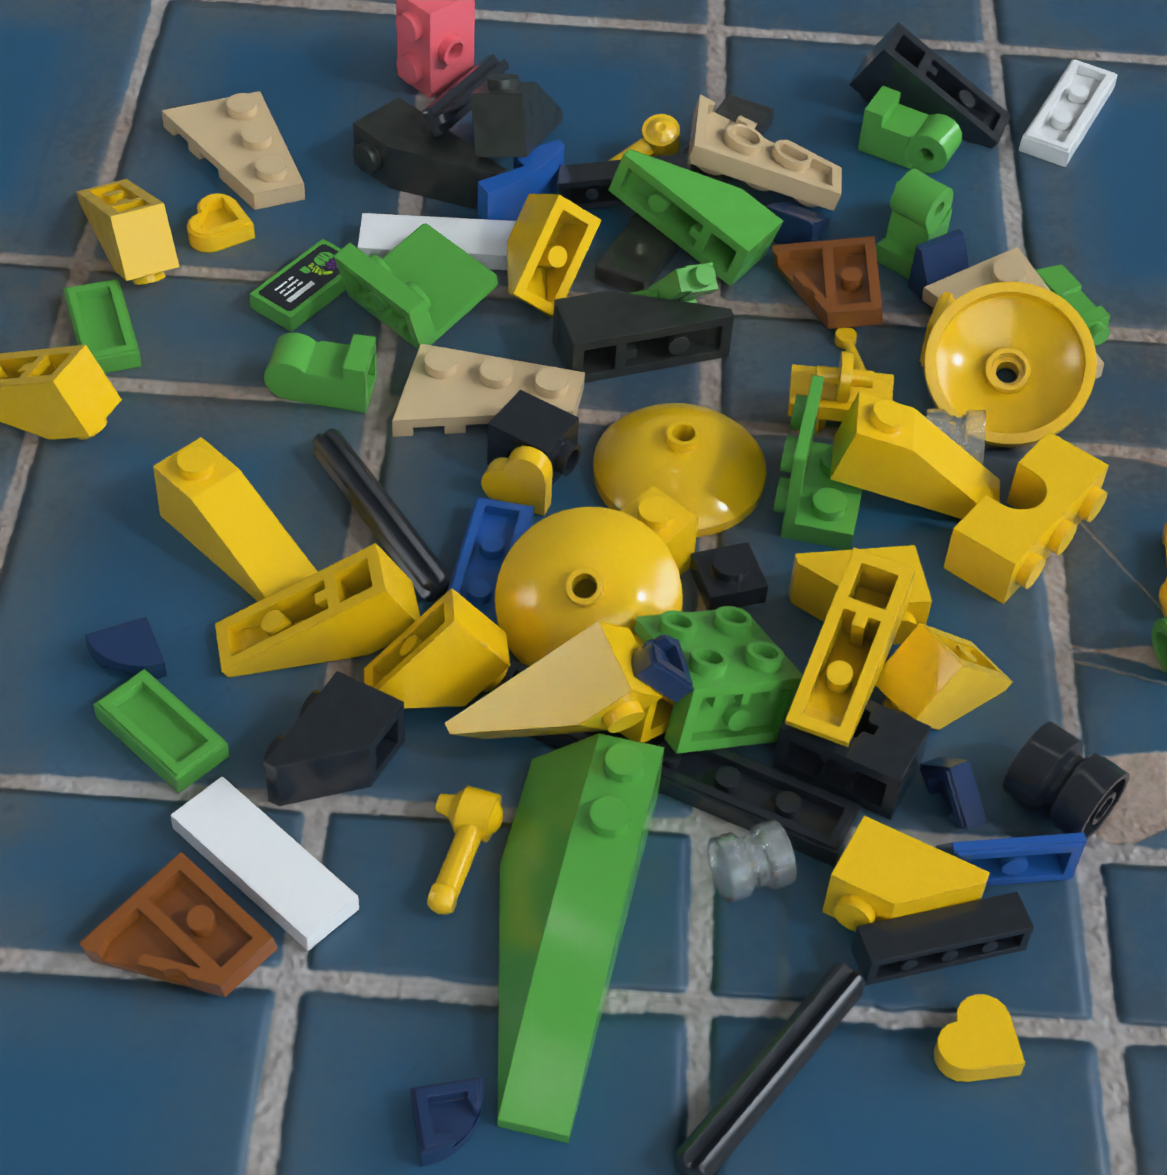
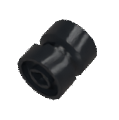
[1003,721,1130,840]

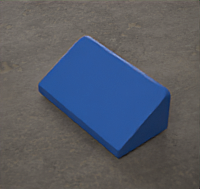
[935,832,1087,886]

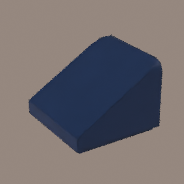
[767,201,830,244]
[908,229,969,308]

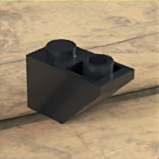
[263,671,405,806]

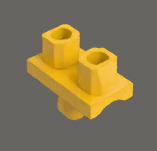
[788,351,894,433]

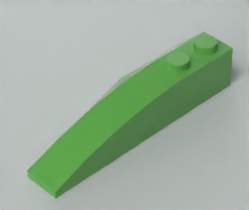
[497,733,664,1143]

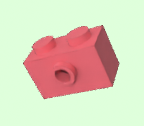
[396,0,475,98]

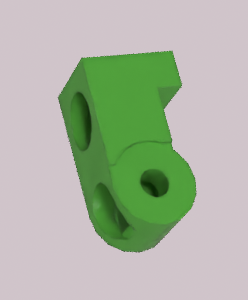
[858,86,962,174]
[876,168,954,280]
[264,333,377,413]

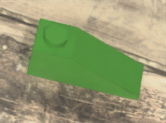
[608,149,783,286]

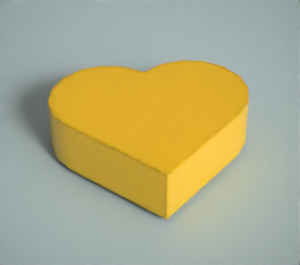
[187,193,255,253]
[481,446,553,516]
[933,994,1025,1082]

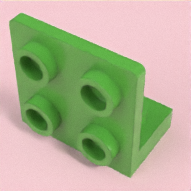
[334,223,498,349]
[773,375,863,550]
[634,606,803,754]

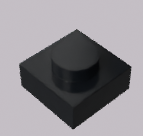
[689,542,768,611]

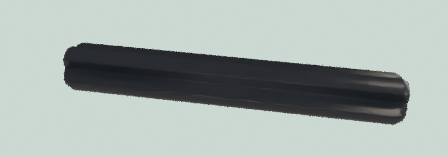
[419,54,509,138]
[312,428,451,601]
[674,963,866,1175]

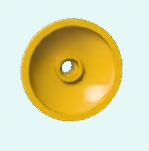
[924,281,1097,447]
[593,403,767,537]
[495,507,683,666]

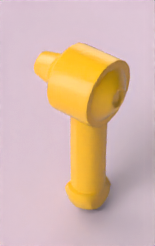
[608,114,681,161]
[427,786,504,915]

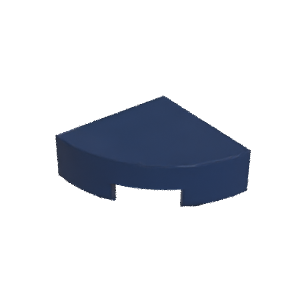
[85,617,167,679]
[632,634,693,702]
[919,757,988,830]
[410,1077,484,1166]

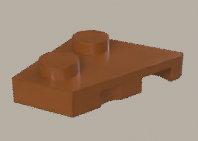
[772,236,883,329]
[79,852,278,997]

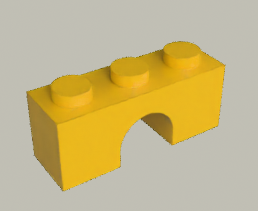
[943,432,1109,604]

